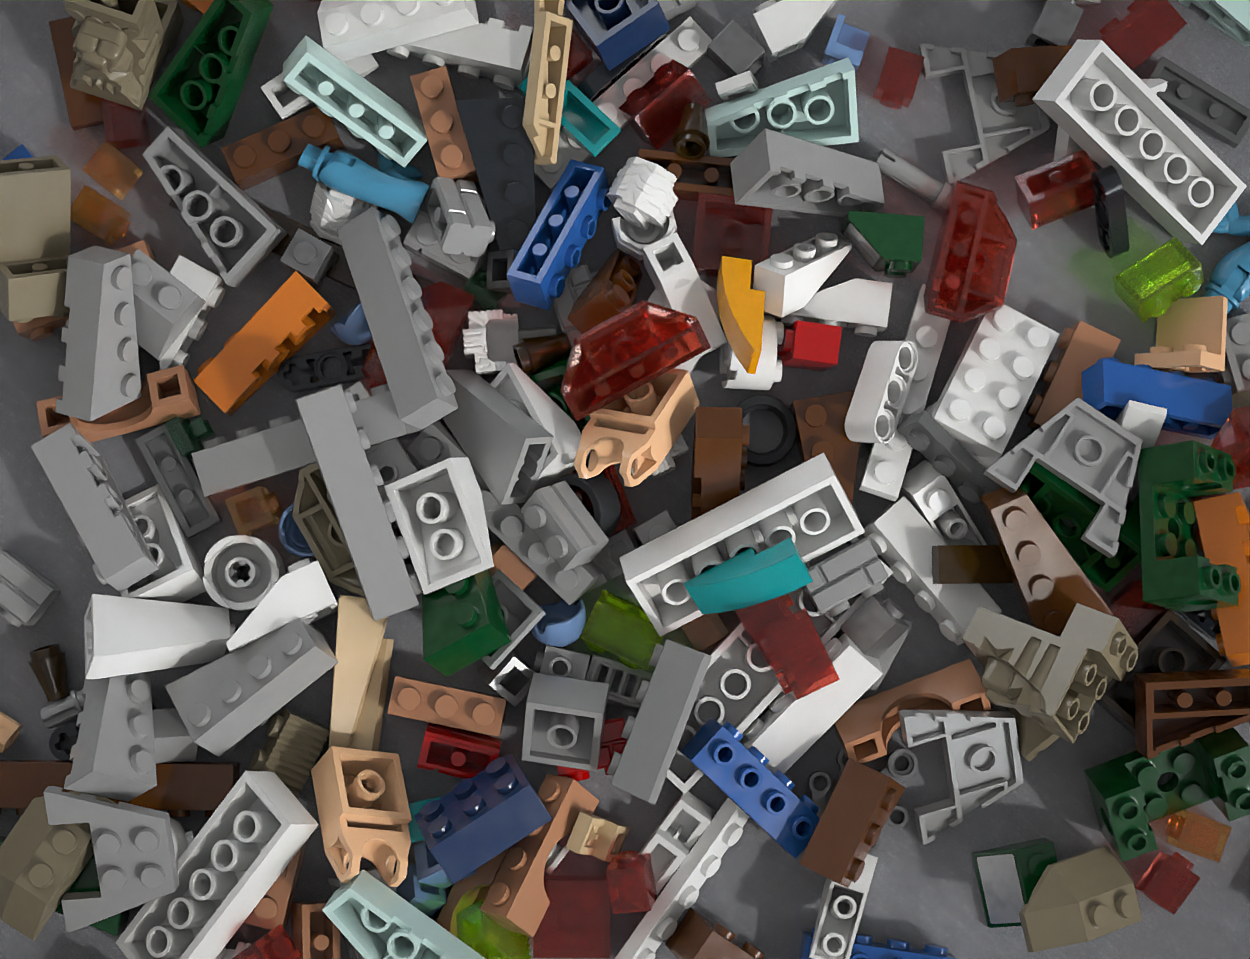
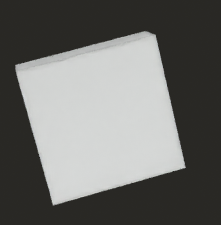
[715,71,760,102]

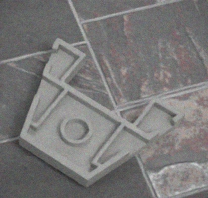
[918,43,1050,185]
[983,398,1143,558]
[898,710,1024,845]
[43,786,179,932]

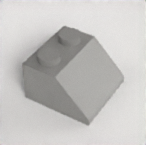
[131,249,206,361]
[521,673,609,772]

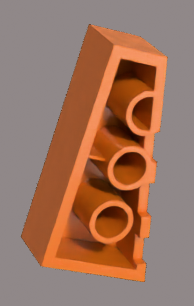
[193,271,337,416]
[1193,492,1250,667]

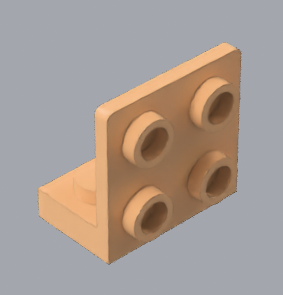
[1134,296,1228,373]

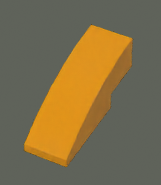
[717,256,765,374]

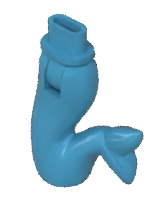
[298,143,430,223]
[1203,201,1250,314]

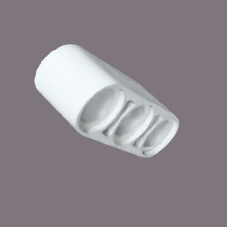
[845,341,918,443]

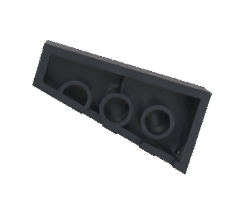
[455,97,536,251]

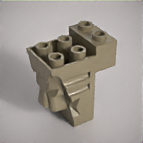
[63,0,184,111]
[0,155,71,323]
[962,603,1138,744]

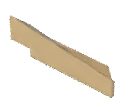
[522,0,573,165]
[329,595,394,751]

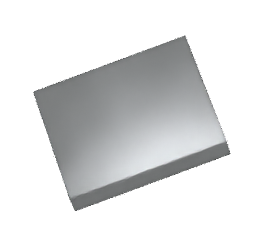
[481,569,546,670]

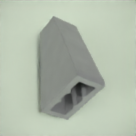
[442,369,554,505]

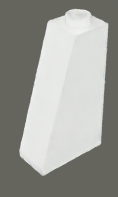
[84,594,235,679]

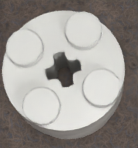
[719,315,784,390]
[203,535,286,611]

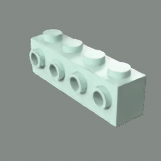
[283,36,428,168]

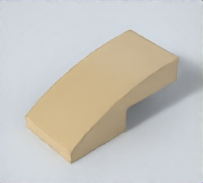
[565,812,631,862]

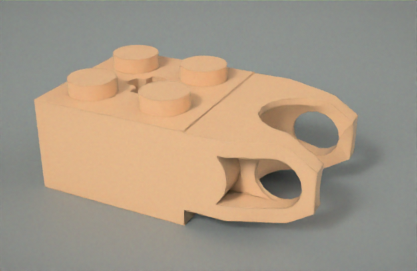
[574,361,700,487]
[311,746,412,887]

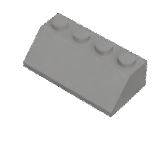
[607,639,712,805]

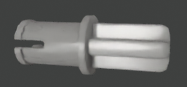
[40,689,85,729]

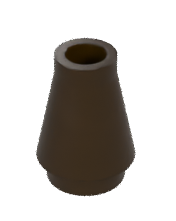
[672,103,710,160]
[513,332,571,374]
[28,643,70,702]

